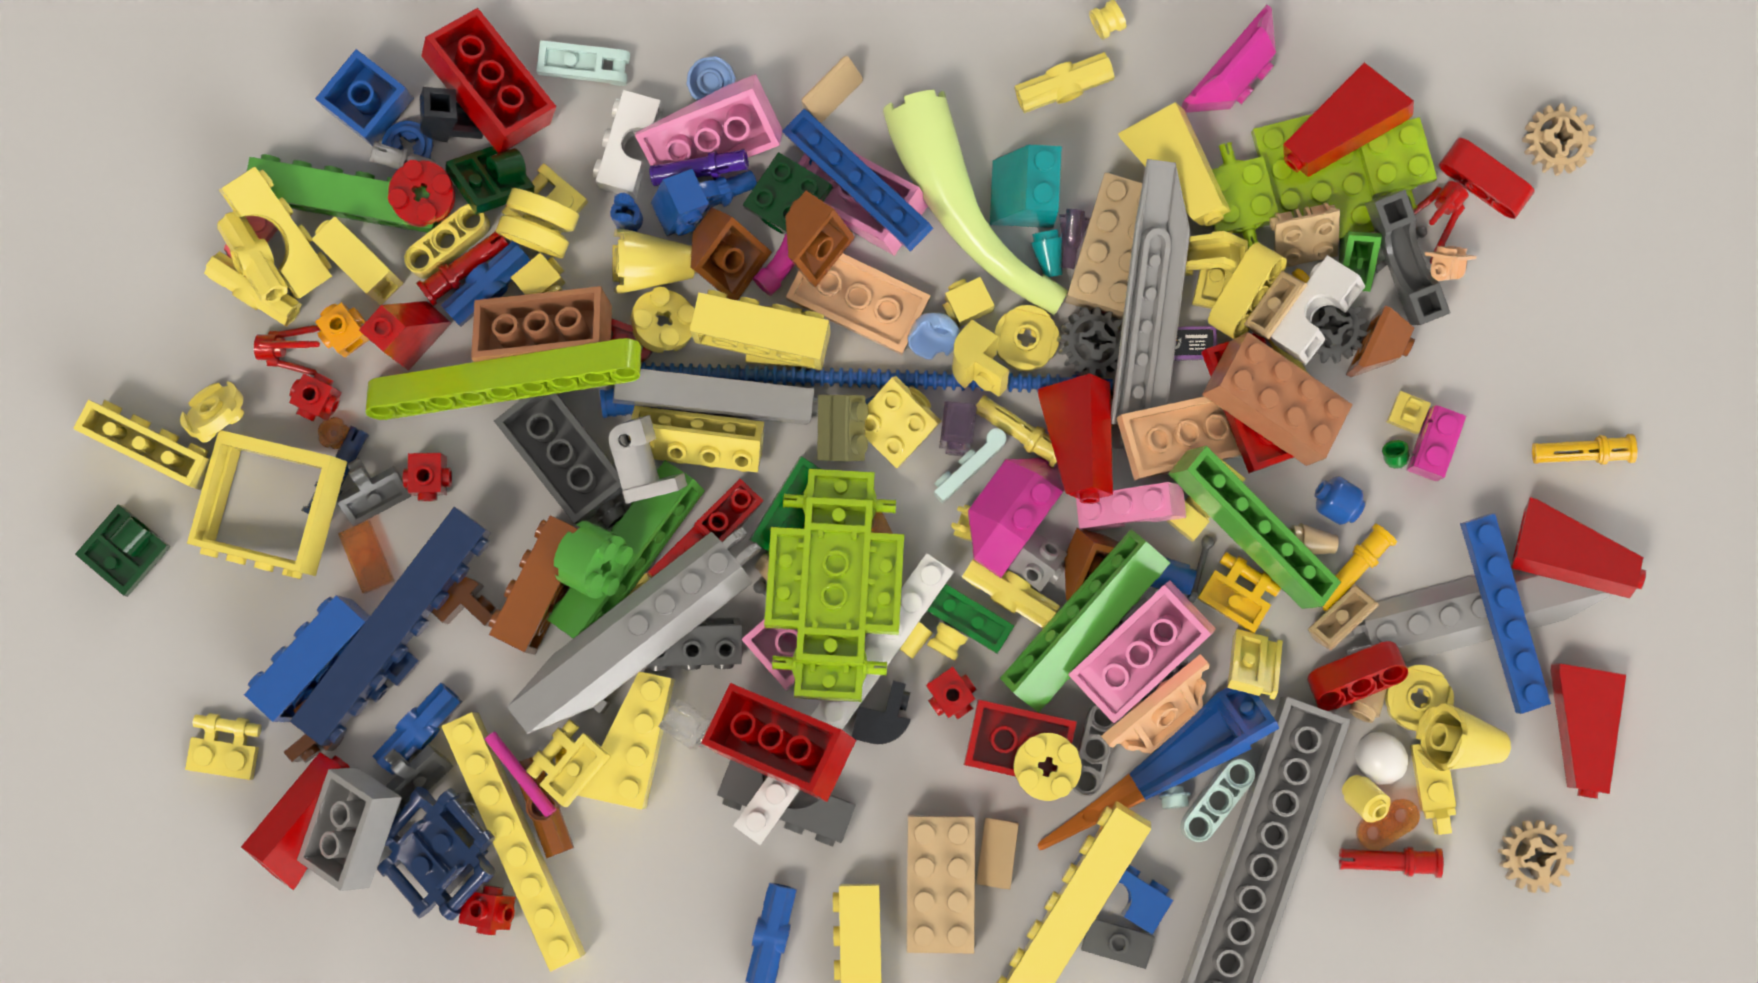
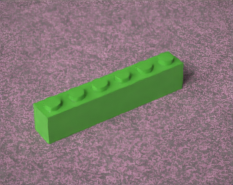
[247,154,441,233]
[1168,446,1341,609]
[547,460,705,639]
[1000,529,1170,713]

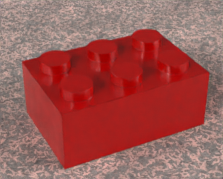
[963,699,1077,777]

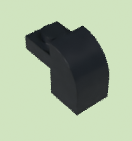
[419,87,483,143]
[851,680,911,744]

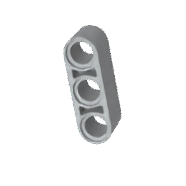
[1073,704,1119,796]

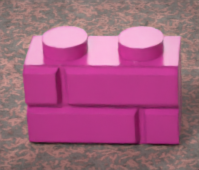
[1406,405,1466,481]

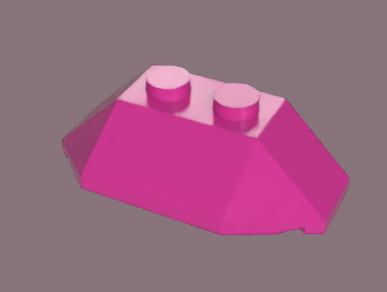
[1181,4,1276,113]
[968,458,1065,579]

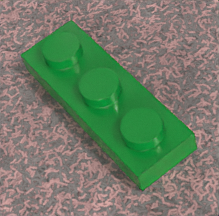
[927,584,1014,654]

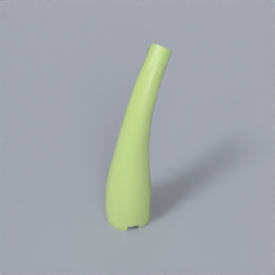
[883,89,1068,315]

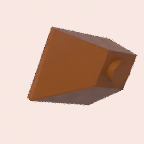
[786,191,855,287]
[690,207,772,301]
[1346,305,1415,377]
[1064,528,1119,601]

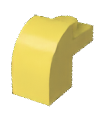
[952,320,1009,397]

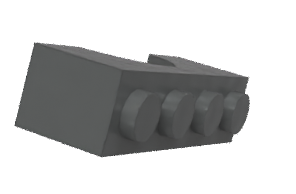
[1365,190,1450,325]
[717,760,856,846]

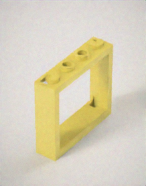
[187,430,347,579]

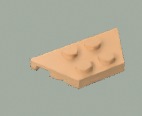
[1101,654,1209,754]

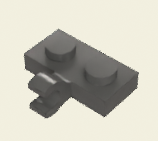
[337,458,412,527]
[384,744,454,809]

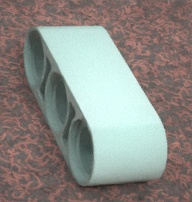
[1180,759,1255,842]

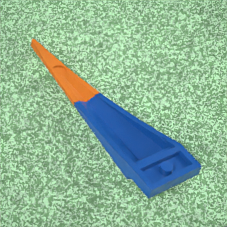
[1037,688,1279,850]

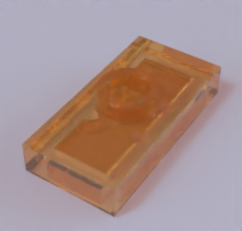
[338,521,395,594]

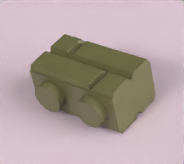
[817,395,868,461]

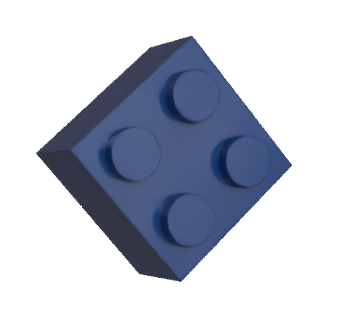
[315,49,414,147]

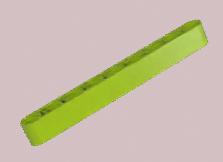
[365,338,641,420]

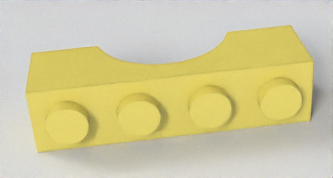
[219,167,332,299]

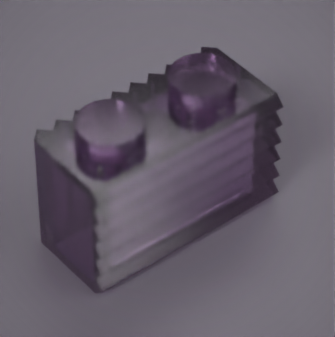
[939,401,977,456]

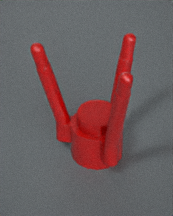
[1413,180,1469,264]
[254,325,320,376]

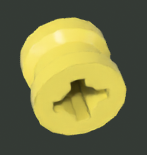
[1089,0,1127,40]
[927,622,968,661]

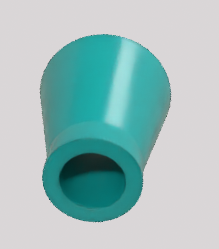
[1031,229,1063,277]

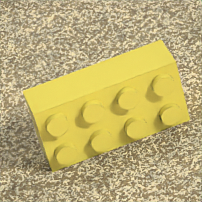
[690,290,831,370]

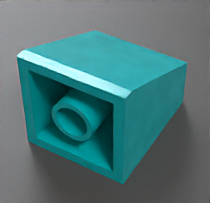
[989,145,1062,228]

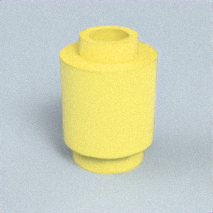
[1342,775,1391,822]

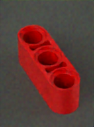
[1439,138,1535,219]
[1307,641,1408,711]

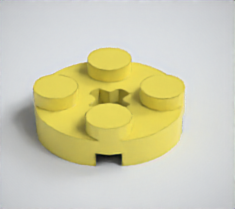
[630,286,695,353]
[994,305,1059,371]
[180,382,244,442]
[1385,665,1454,731]
[1013,733,1082,801]

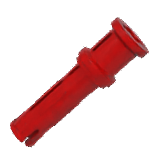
[416,231,509,306]
[1339,847,1444,878]

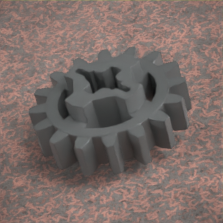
[1312,305,1367,364]
[1057,307,1122,378]

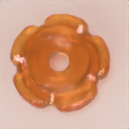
[318,417,349,449]

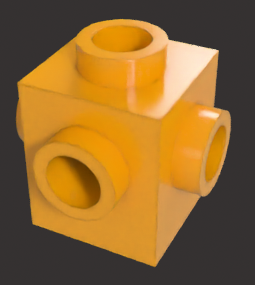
[315,302,369,358]

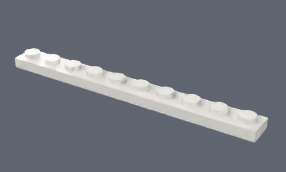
[733,553,954,845]

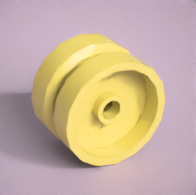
[495,188,580,258]

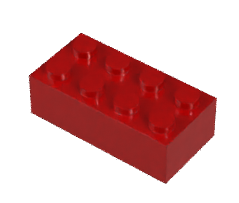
[421,8,557,153]
[701,683,856,802]

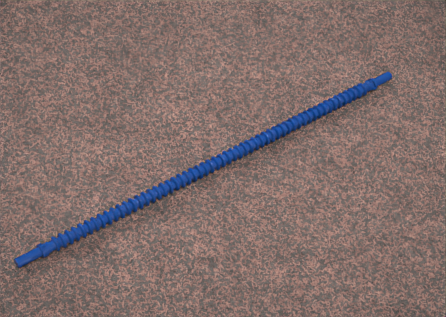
[640,362,1113,393]

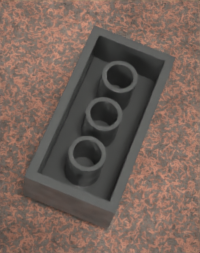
[494,393,623,525]

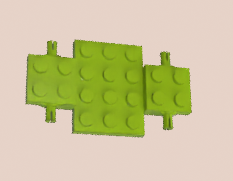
[1212,114,1437,249]
[764,469,904,702]

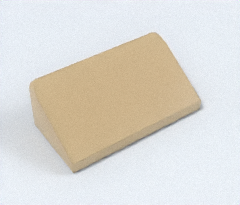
[802,55,863,123]
[1244,270,1307,339]
[1308,585,1379,650]
[976,818,1019,890]

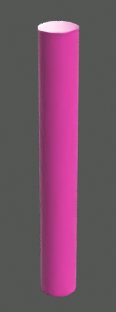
[485,731,556,818]

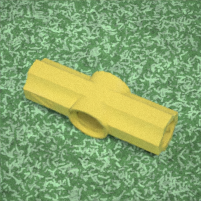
[1014,52,1115,113]
[217,212,288,304]
[204,251,302,327]
[962,558,1060,629]

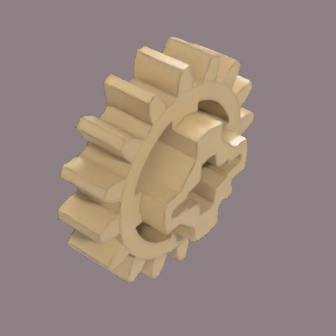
[1522,103,1597,176]
[1498,820,1574,893]

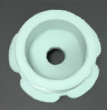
[1159,786,1191,809]

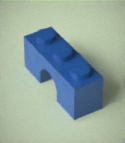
[1073,853,1174,935]

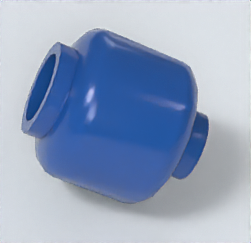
[1314,476,1366,525]

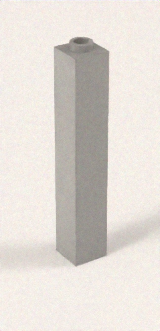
[613,369,818,425]

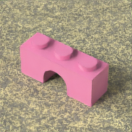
[1076,482,1186,531]

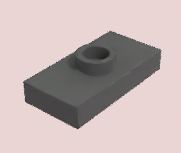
[1081,919,1155,969]

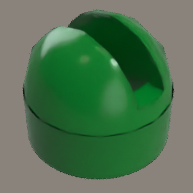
[1382,440,1410,469]

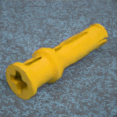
[1532,434,1637,465]
[1323,523,1397,612]

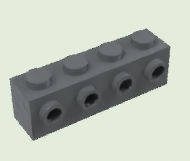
[647,618,742,671]

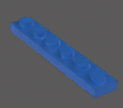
[782,108,934,252]
[1460,514,1551,714]

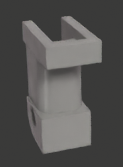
[609,415,687,504]

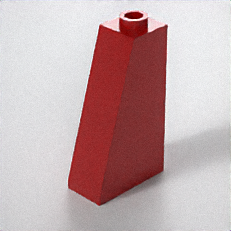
[1283,62,1414,177]
[359,301,452,371]
[1038,373,1113,504]
[1511,497,1646,599]
[1550,663,1626,799]
[241,752,350,890]

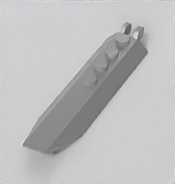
[1111,159,1190,449]
[507,527,761,734]
[1345,568,1613,662]

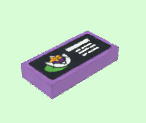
[1174,326,1217,361]

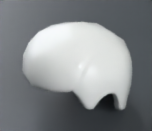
[1355,731,1409,785]

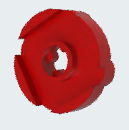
[388,160,455,227]

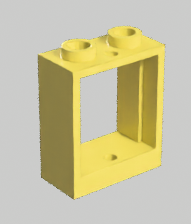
[311,216,404,305]

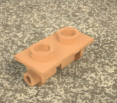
[1425,246,1476,281]

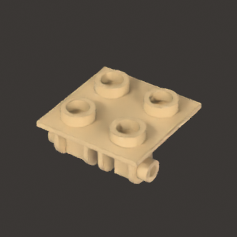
[1269,203,1340,267]

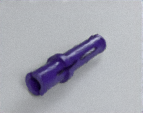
[649,149,749,186]

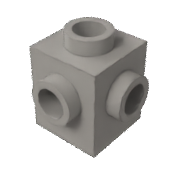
[1009,531,1067,592]

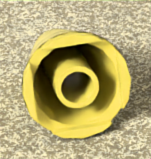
[612,228,695,294]
[1416,703,1511,771]

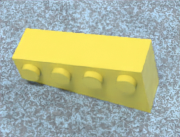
[577,672,675,810]

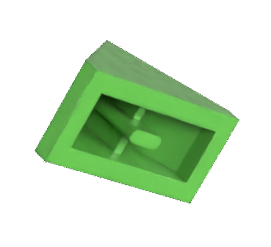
[1339,231,1382,292]

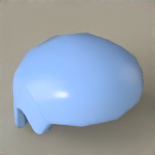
[686,56,736,101]
[907,313,960,360]

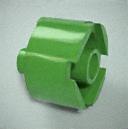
[554,521,633,599]

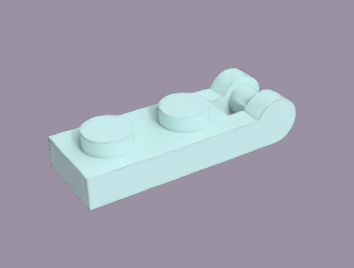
[536,40,630,86]
[934,428,1006,504]

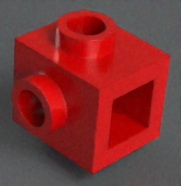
[289,373,342,422]
[403,453,452,502]
[925,667,977,720]
[458,885,516,935]

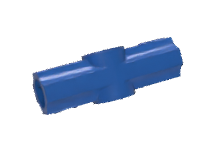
[441,241,531,327]
[372,683,463,775]
[745,882,797,983]

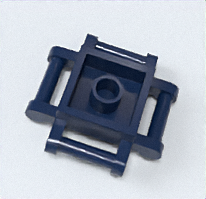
[376,787,496,921]

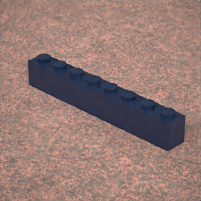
[289,507,491,746]

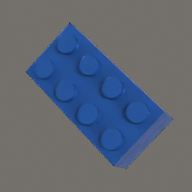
[244,595,370,722]

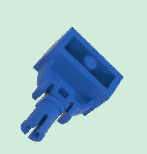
[651,169,757,236]

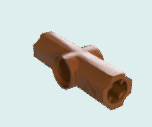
[519,757,575,859]

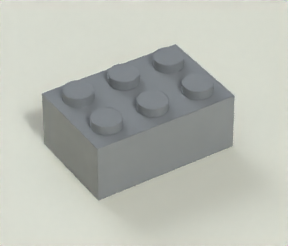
[297,768,402,891]

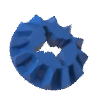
[381,121,434,170]

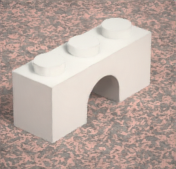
[593,90,664,199]
[1270,255,1365,365]

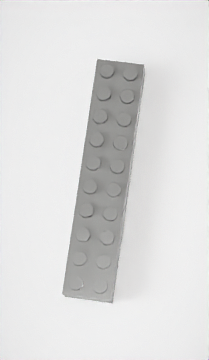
[1181,697,1351,983]

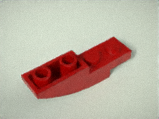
[647,479,764,578]

